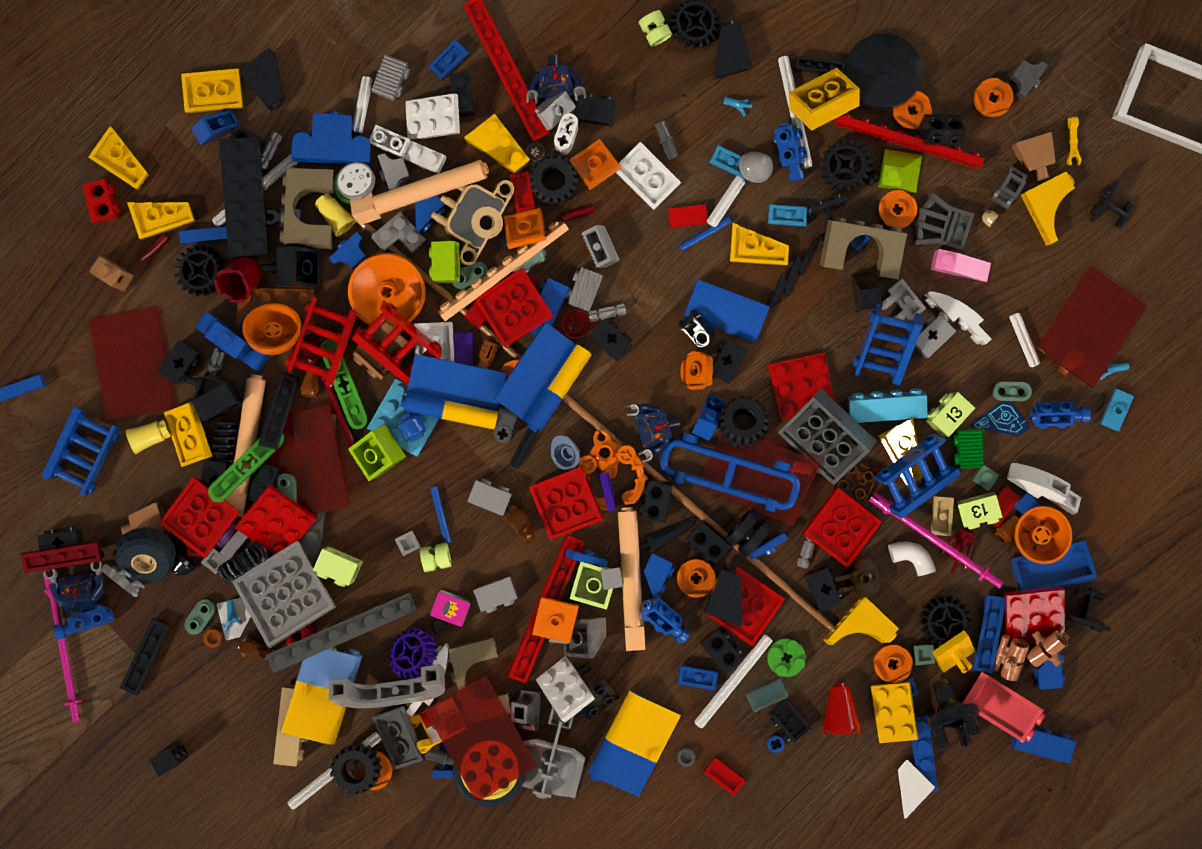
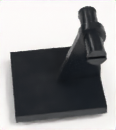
[1090,180,1134,229]
[807,194,849,242]
[1065,585,1110,633]
[576,663,620,720]

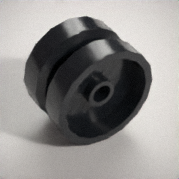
[725,508,773,557]

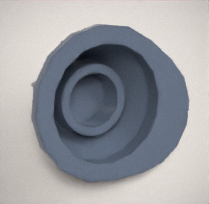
[551,435,580,471]

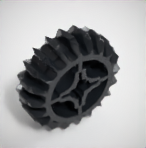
[669,0,721,50]
[174,245,226,297]
[217,543,269,583]
[919,595,972,647]

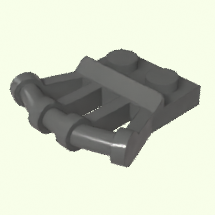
[914,192,974,251]

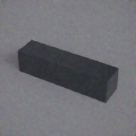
[794,56,845,74]

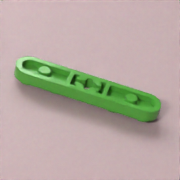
[320,339,368,429]
[208,434,284,503]

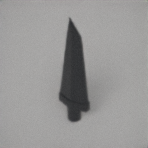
[639,517,697,553]

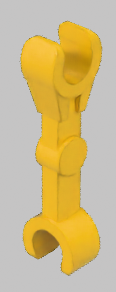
[1067,117,1082,166]

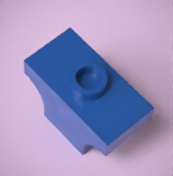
[329,232,368,270]

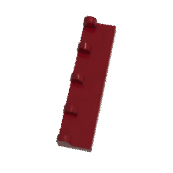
[20,540,104,573]

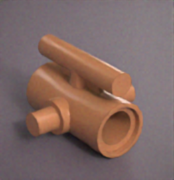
[1026,631,1070,667]
[993,635,1029,681]

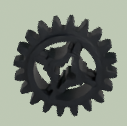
[819,139,873,193]

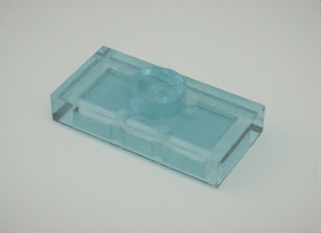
[745,679,789,713]

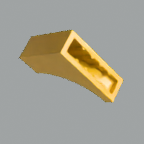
[1021,171,1075,246]
[823,597,899,645]

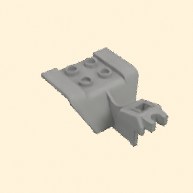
[519,706,585,799]

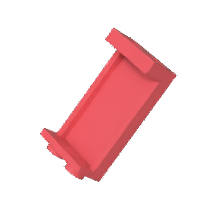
[963,672,1045,743]

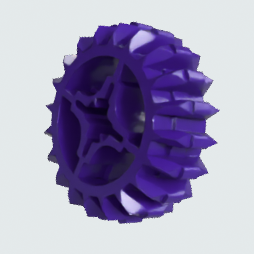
[388,628,439,680]

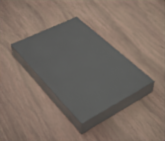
[372,706,425,770]

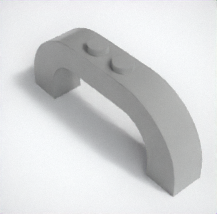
[329,664,445,708]

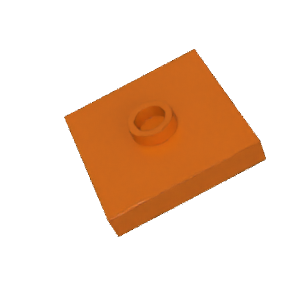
[569,139,622,190]
[504,208,546,249]
[532,596,579,643]

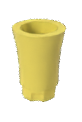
[314,193,356,237]
[126,420,171,454]

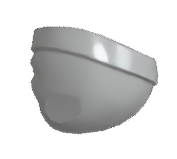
[739,151,773,183]

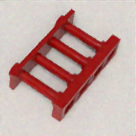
[285,297,358,387]
[352,300,442,386]

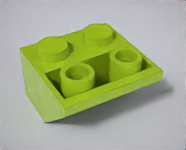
[429,241,460,284]

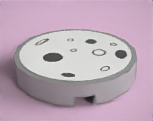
[336,162,375,200]

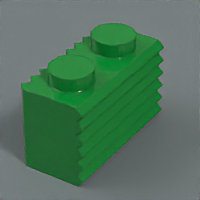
[953,429,984,469]

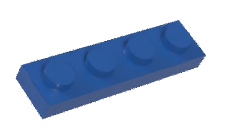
[972,594,1005,674]
[911,714,938,792]

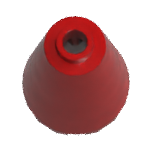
[823,683,862,735]

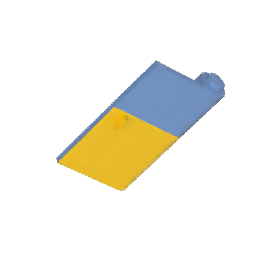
[280,648,363,745]

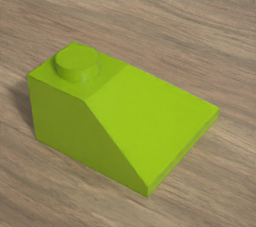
[878,149,922,193]

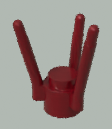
[940,527,976,574]

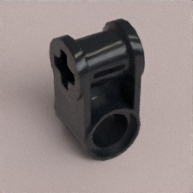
[679,309,715,347]

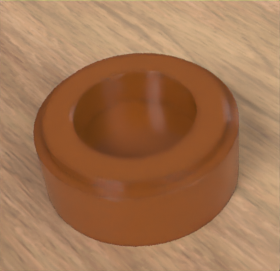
[203,628,224,648]

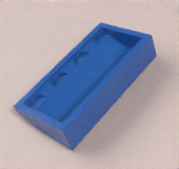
[684,280,769,343]
[1011,541,1098,591]

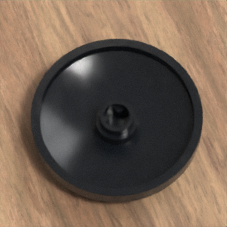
[844,33,922,110]

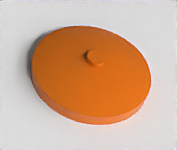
[348,253,426,328]

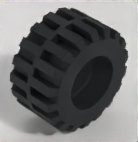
[529,154,578,205]
[720,396,769,449]
[330,743,382,795]

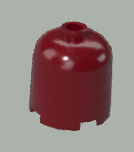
[214,256,262,303]

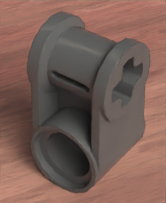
[494,405,518,443]

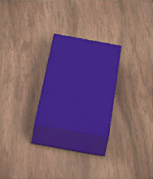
[453,332,474,366]
[599,470,617,512]

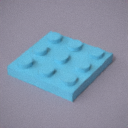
[367,378,439,457]

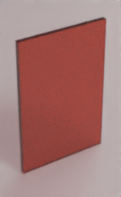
[1036,266,1147,388]
[89,307,175,421]
[265,404,350,514]
[698,430,820,527]
[425,675,537,803]

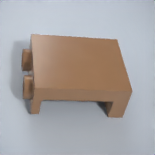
[352,321,408,380]

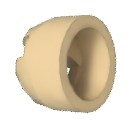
[982,210,999,227]

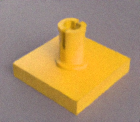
[932,631,975,673]

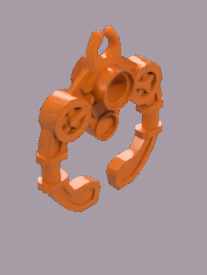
[578,429,648,511]

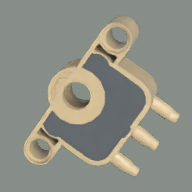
[431,180,514,265]

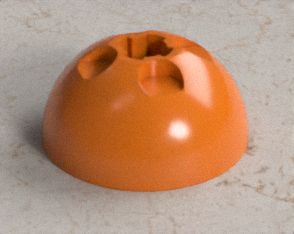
[242,303,301,355]
[1014,506,1072,564]

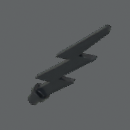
[767,238,818,309]

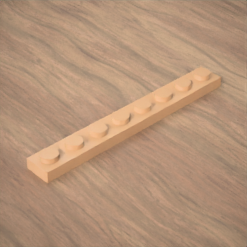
[437,221,569,321]

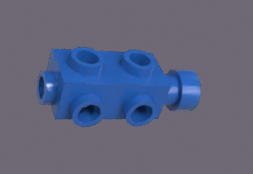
[774,122,807,182]
[1030,401,1091,429]
[641,596,690,643]
[53,604,115,640]

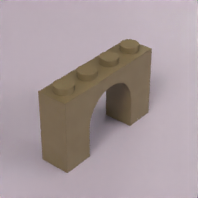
[280,168,335,249]
[820,217,907,279]
[447,636,511,724]

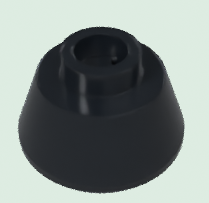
[172,551,196,576]

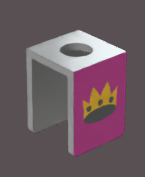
[430,590,472,627]

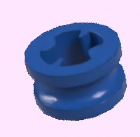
[767,734,785,753]

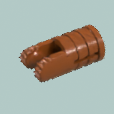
[476,340,500,369]

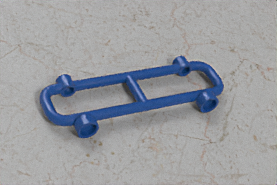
[660,432,800,512]

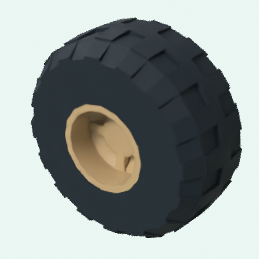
[115,527,176,583]

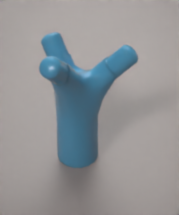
[723,97,753,116]
[1099,361,1129,380]
[224,600,242,630]

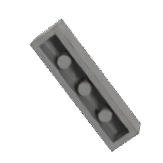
[220,531,249,560]

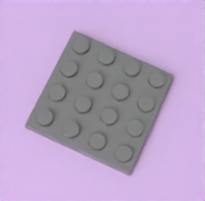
[232,541,336,648]

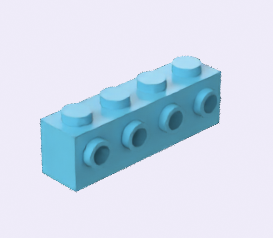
[847,388,928,423]

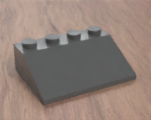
[778,388,877,485]

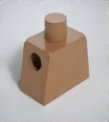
[1012,132,1055,181]
[89,256,134,291]
[121,502,171,537]

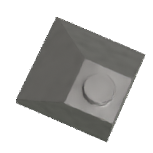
[564,616,606,659]

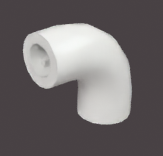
[888,541,936,576]

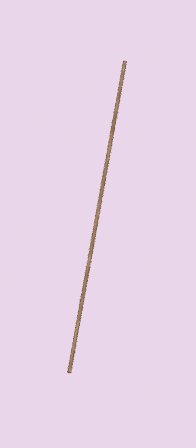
[349,211,836,631]

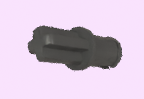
[654,121,678,160]
[205,347,226,377]
[425,749,456,765]

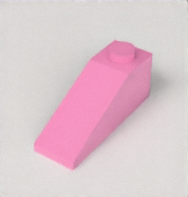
[930,249,991,282]

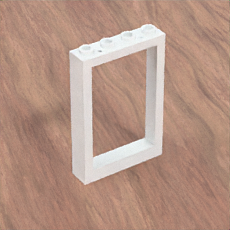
[1112,43,1202,154]

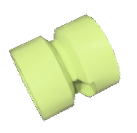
[638,10,673,47]
[420,543,452,572]

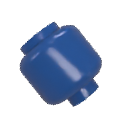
[398,413,426,442]

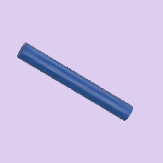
[679,216,732,251]
[430,486,452,543]

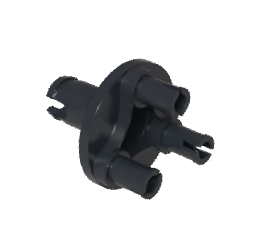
[926,679,982,748]

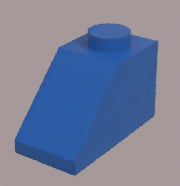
[191,109,241,145]

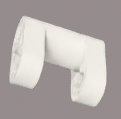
[554,113,578,155]

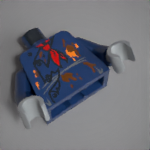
[526,55,586,104]
[626,404,681,463]
[44,561,105,618]

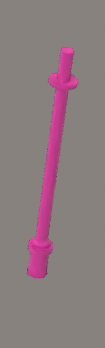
[869,492,1004,589]
[42,571,82,723]

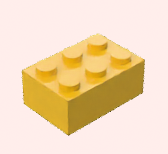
[789,68,860,131]

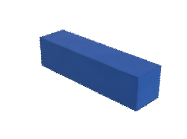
[179,226,227,245]
[0,375,47,402]

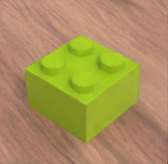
[348,425,406,481]

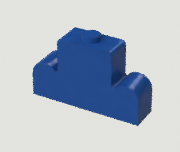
[291,111,370,167]
[195,311,271,371]

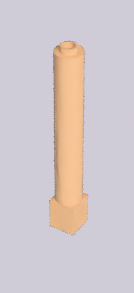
[350,160,489,225]
[226,374,266,517]
[618,507,645,651]

